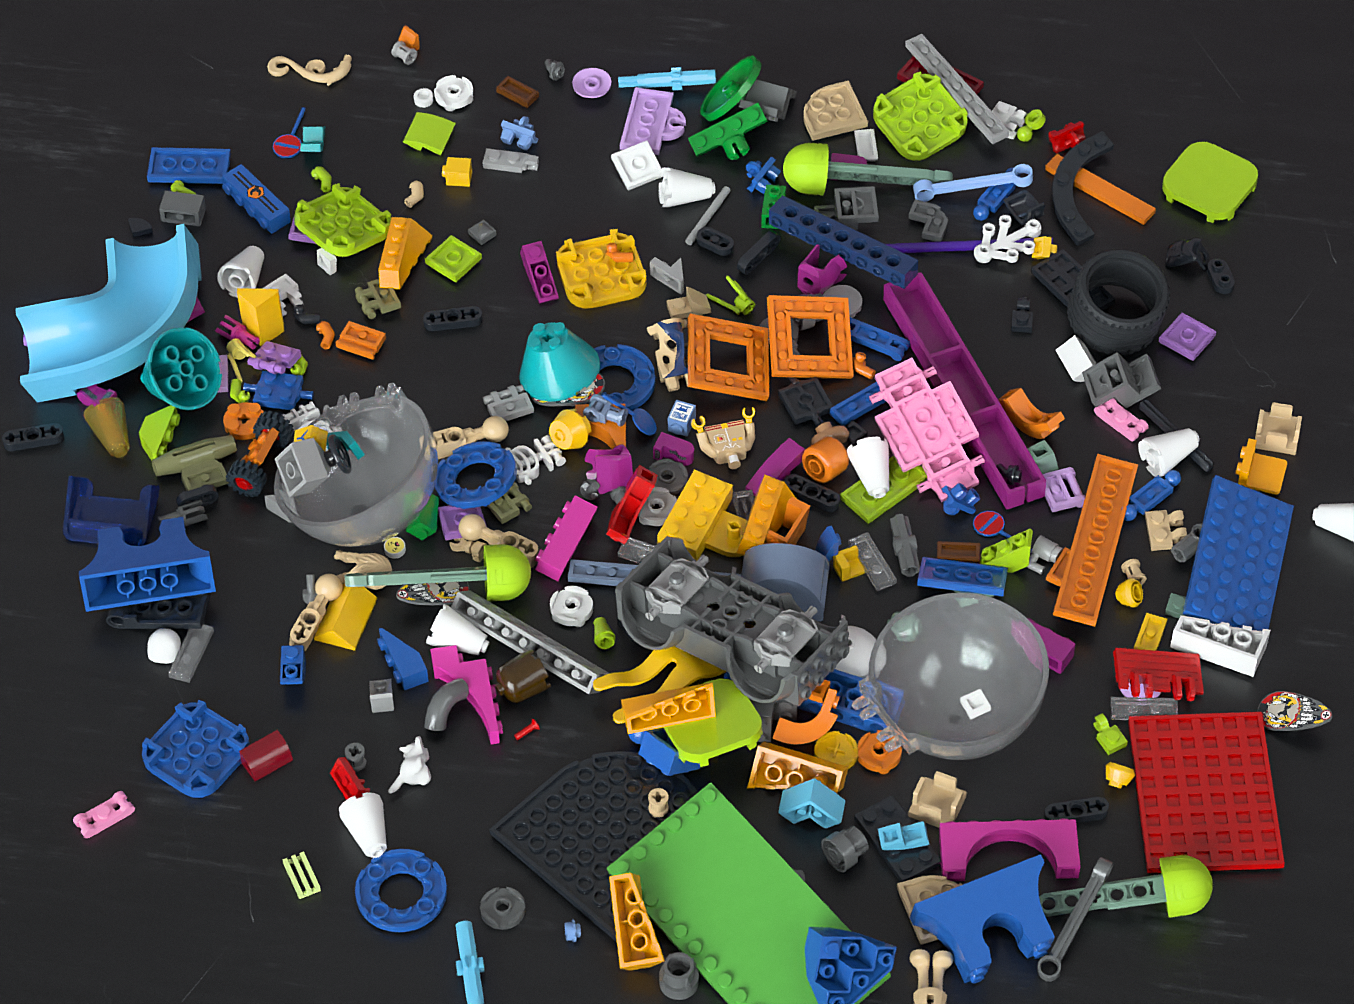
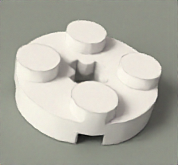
[434,75,473,111]
[550,586,593,627]

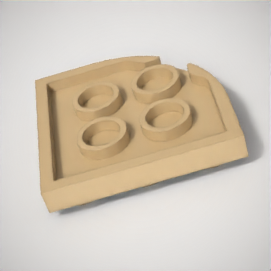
[804,81,868,141]
[897,875,963,944]

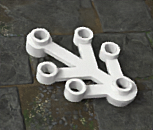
[974,215,1041,263]

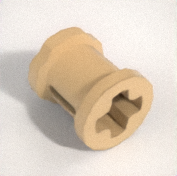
[1121,559,1147,585]
[648,788,669,817]

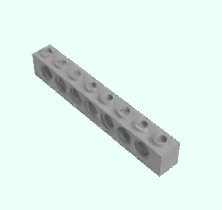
[451,590,609,694]

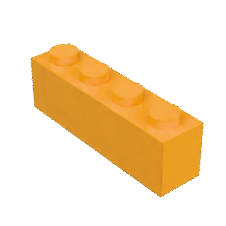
[379,217,432,289]
[736,475,797,555]
[621,683,716,734]
[747,741,849,793]
[609,873,665,971]

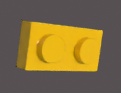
[1134,613,1167,651]

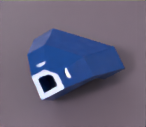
[805,927,897,1004]

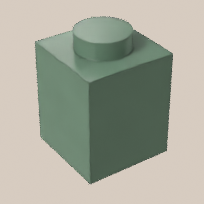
[1027,440,1059,474]

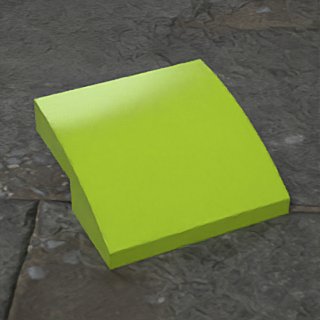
[403,112,455,155]

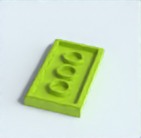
[840,456,927,524]

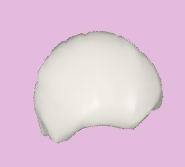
[147,628,181,663]

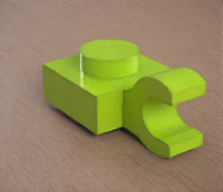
[1093,714,1128,755]

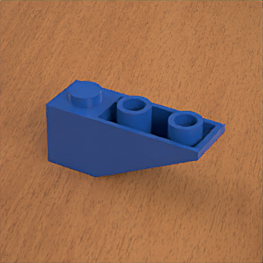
[377,628,429,690]

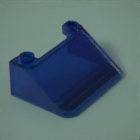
[63,476,160,546]

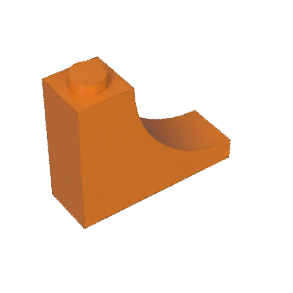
[575,404,626,449]

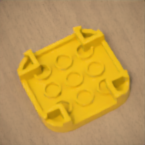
[556,229,646,309]

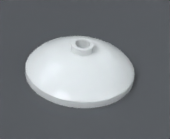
[835,626,880,678]

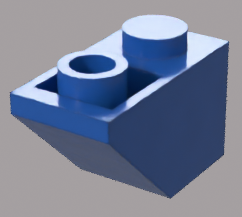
[280,645,306,685]

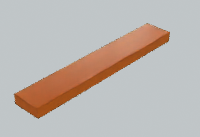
[1045,154,1156,225]

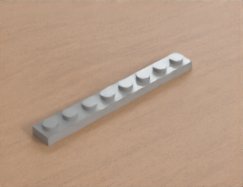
[905,34,1009,144]

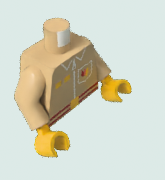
[691,407,755,469]

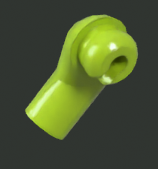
[230,379,250,403]

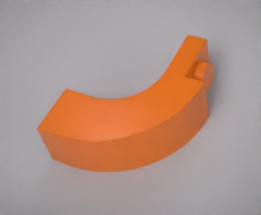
[998,388,1065,439]
[773,688,840,744]

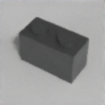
[159,191,206,226]

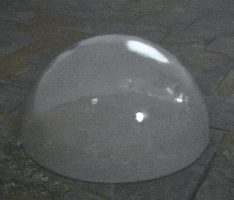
[274,383,438,547]
[851,593,1049,760]

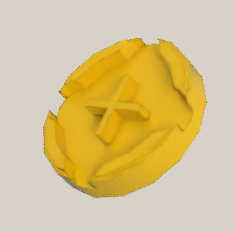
[814,731,858,769]

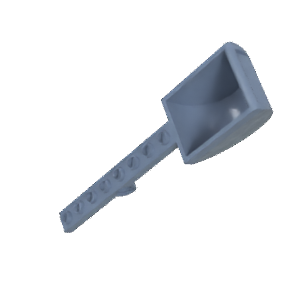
[568,543,829,621]

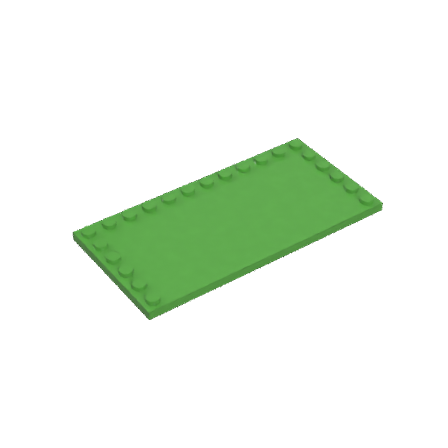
[607,782,891,1004]

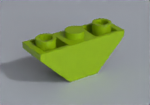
[139,405,180,461]
[980,529,1033,573]

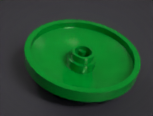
[700,56,761,121]

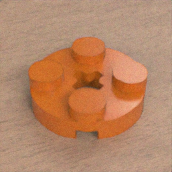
[223,402,263,440]
[857,730,902,774]

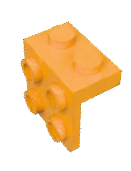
[1236,438,1287,495]

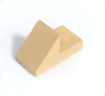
[667,287,711,319]

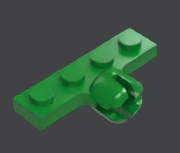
[688,103,768,160]

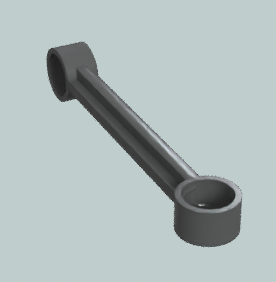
[1038,857,1114,981]

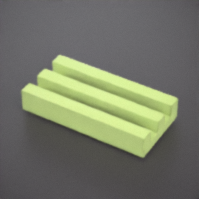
[283,851,321,899]

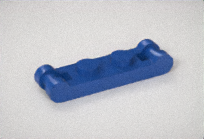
[850,317,910,361]

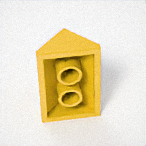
[237,288,284,347]
[314,584,377,650]

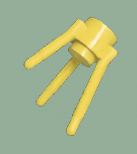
[226,339,256,382]

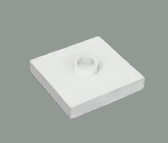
[611,141,662,190]

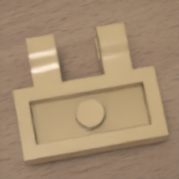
[1145,510,1187,551]

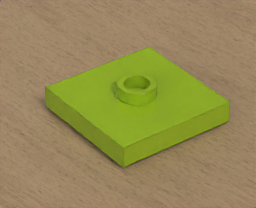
[425,235,482,282]

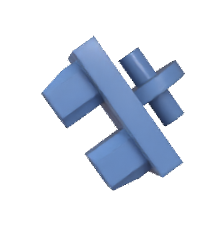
[500,116,538,151]

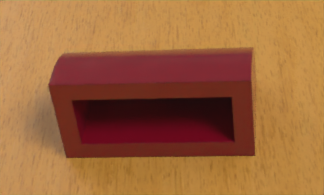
[239,730,293,781]

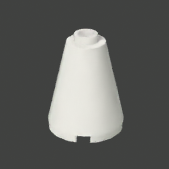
[659,167,715,207]
[217,246,264,298]
[1138,428,1200,477]
[847,437,889,498]
[1313,503,1354,542]
[426,604,490,655]
[339,793,387,858]

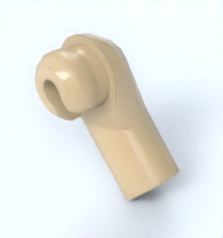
[404,181,424,208]

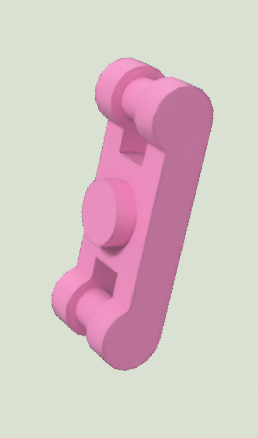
[1094,398,1149,441]
[73,791,135,838]

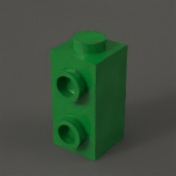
[762,185,786,229]
[406,488,439,540]

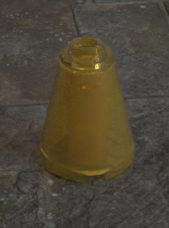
[83,397,130,458]

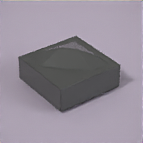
[468,220,497,245]

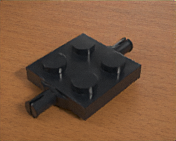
[778,377,834,427]

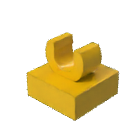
[1032,236,1057,259]

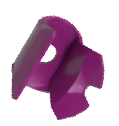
[797,244,847,295]
[585,444,633,494]

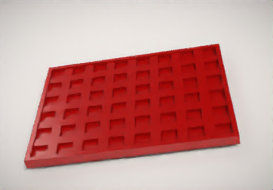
[1128,712,1285,873]

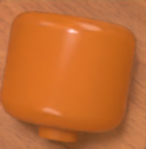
[802,437,849,483]

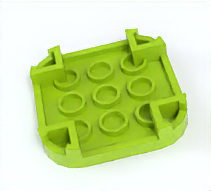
[873,72,968,161]
[1162,142,1258,223]
[294,183,391,256]
[661,679,763,767]

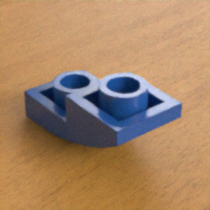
[815,526,841,570]

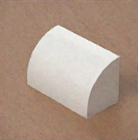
[1056,336,1096,382]

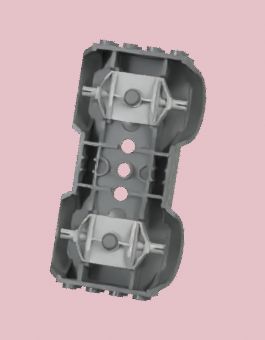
[615,536,850,707]

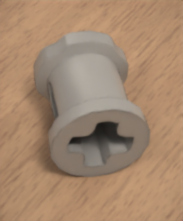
[391,41,417,65]

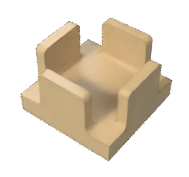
[1255,402,1302,455]
[908,771,967,827]

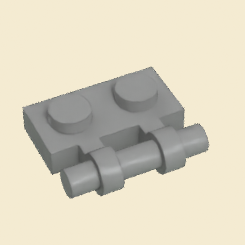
[483,385,534,421]

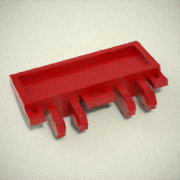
[1113,648,1204,701]

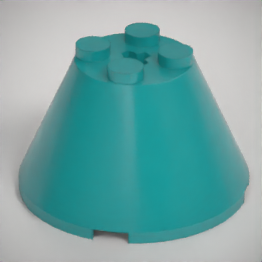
[519,322,600,402]
[141,328,222,410]

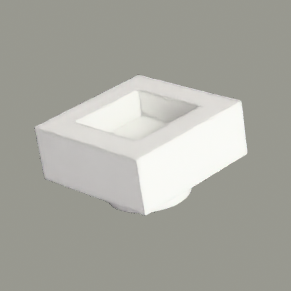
[317,248,337,275]
[960,689,991,719]

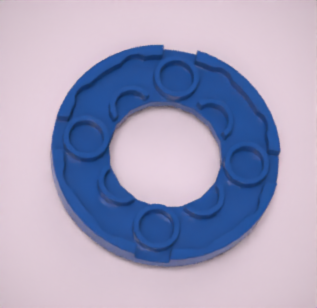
[583,344,655,410]
[433,442,517,509]
[355,849,447,932]

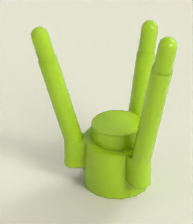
[706,276,755,315]

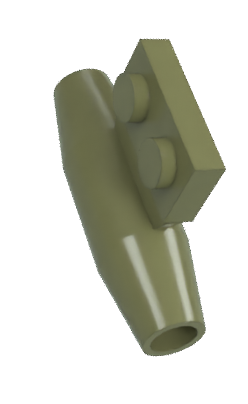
[152,435,237,491]

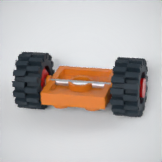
[226,411,294,497]

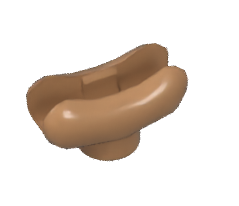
[810,422,849,445]

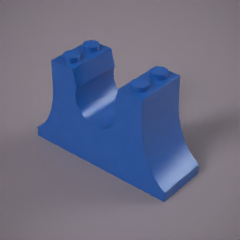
[79,517,216,612]
[910,854,1055,984]

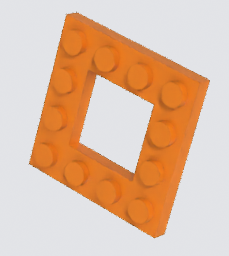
[767,295,854,379]
[688,314,769,401]

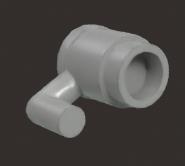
[1027,535,1063,575]

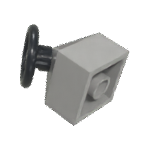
[275,434,352,498]

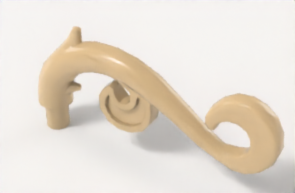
[267,55,352,86]

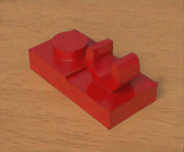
[330,757,370,800]

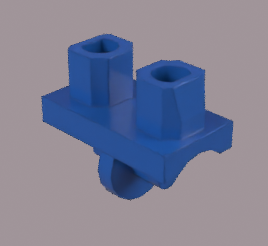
[746,157,781,194]
[942,483,980,515]

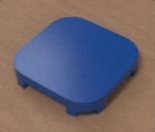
[142,700,250,798]

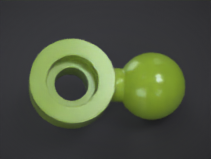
[1017,110,1046,142]

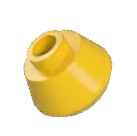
[1115,578,1143,608]
[1105,762,1135,789]

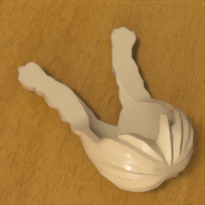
[334,550,392,590]

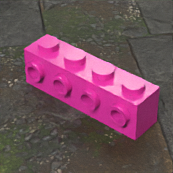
[535,495,598,581]

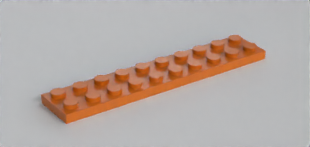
[1053,454,1138,627]

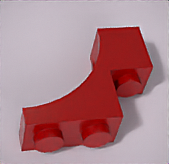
[606,465,658,544]

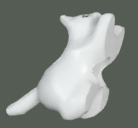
[388,736,431,794]

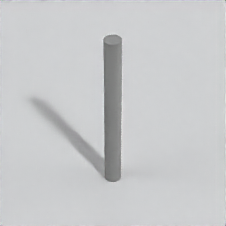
[685,186,731,245]

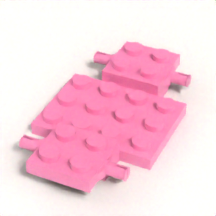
[869,358,985,502]

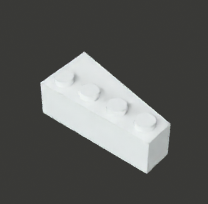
[1170,616,1271,677]

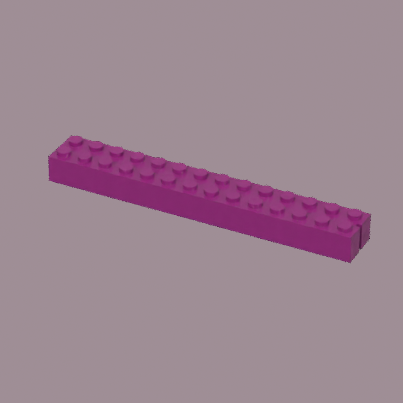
[883,272,1046,510]

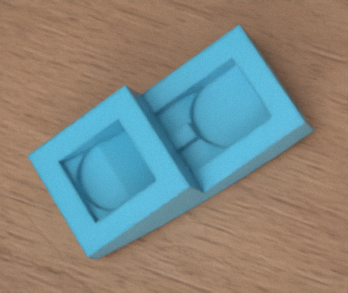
[878,821,929,850]

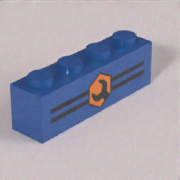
[222,164,291,234]

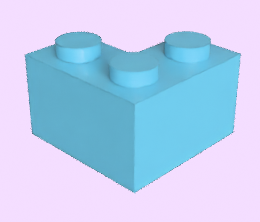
[778,778,845,829]

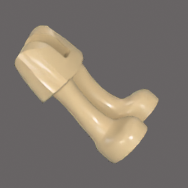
[910,949,953,1004]

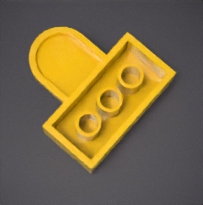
[657,469,747,561]

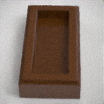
[496,76,539,108]
[937,541,980,564]

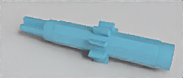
[618,67,716,91]
[456,921,485,1004]

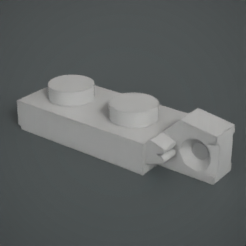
[483,149,539,173]

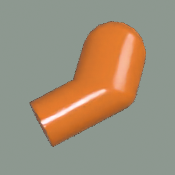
[606,243,633,263]
[316,321,335,349]
[853,352,876,380]

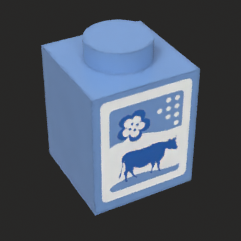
[668,400,696,436]

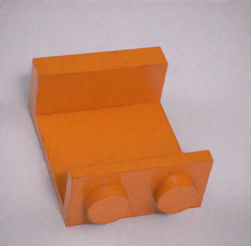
[766,496,810,545]

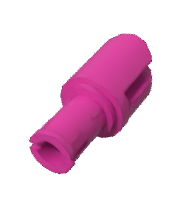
[215,315,260,349]

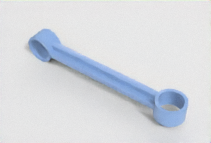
[913,164,1033,202]

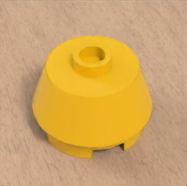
[549,409,591,449]

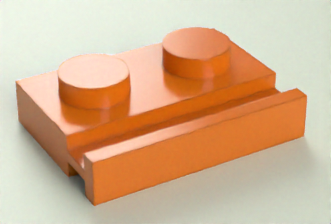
[336,321,386,359]

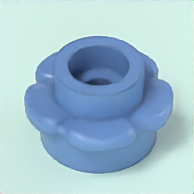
[565,919,581,942]

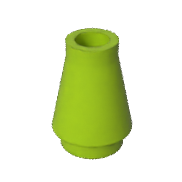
[593,617,616,649]

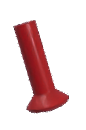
[514,719,540,740]

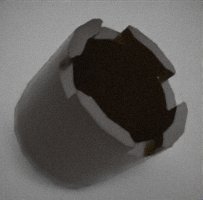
[495,649,551,703]

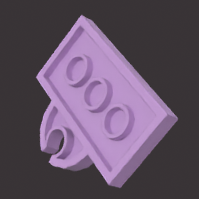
[620,87,686,155]

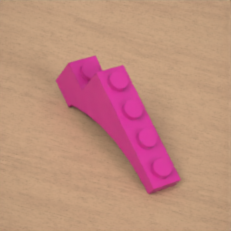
[430,645,503,744]

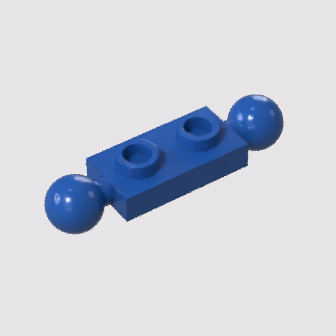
[973,167,1020,221]
[1124,470,1181,521]

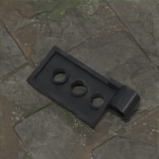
[106,593,211,629]

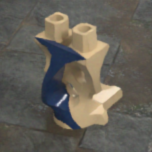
[647,318,688,392]

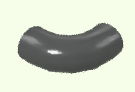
[424,678,469,731]

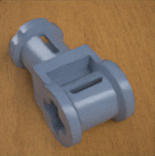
[583,394,628,427]

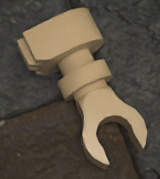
[449,538,487,562]

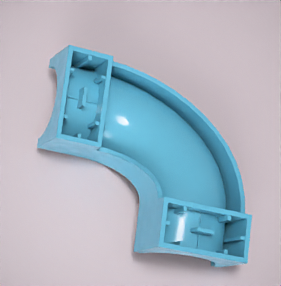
[16,224,202,403]

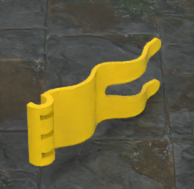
[593,614,755,724]

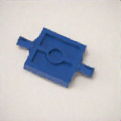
[243,371,314,410]

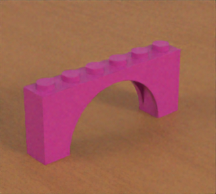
[939,818,1080,881]

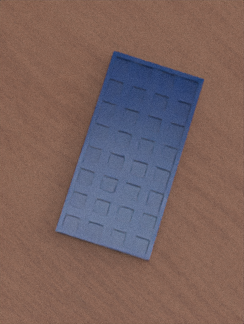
[1182,475,1294,631]

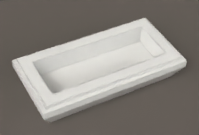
[854,129,878,162]

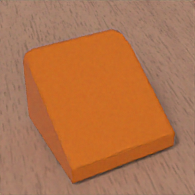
[398,25,420,50]

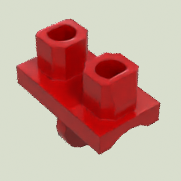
[1049,121,1086,154]

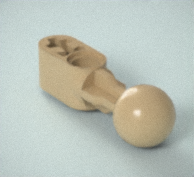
[425,416,509,460]
[458,514,538,568]
[289,574,343,651]

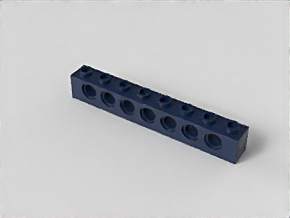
[769,195,918,289]

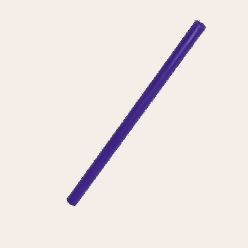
[885,237,1053,253]

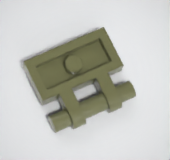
[355,279,401,319]
[487,482,532,524]

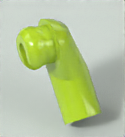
[311,166,332,192]
[171,180,196,194]
[290,356,308,376]

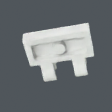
[992,101,1026,139]
[262,274,303,316]

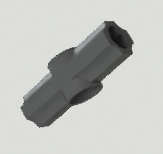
[890,514,920,577]
[1171,523,1203,562]

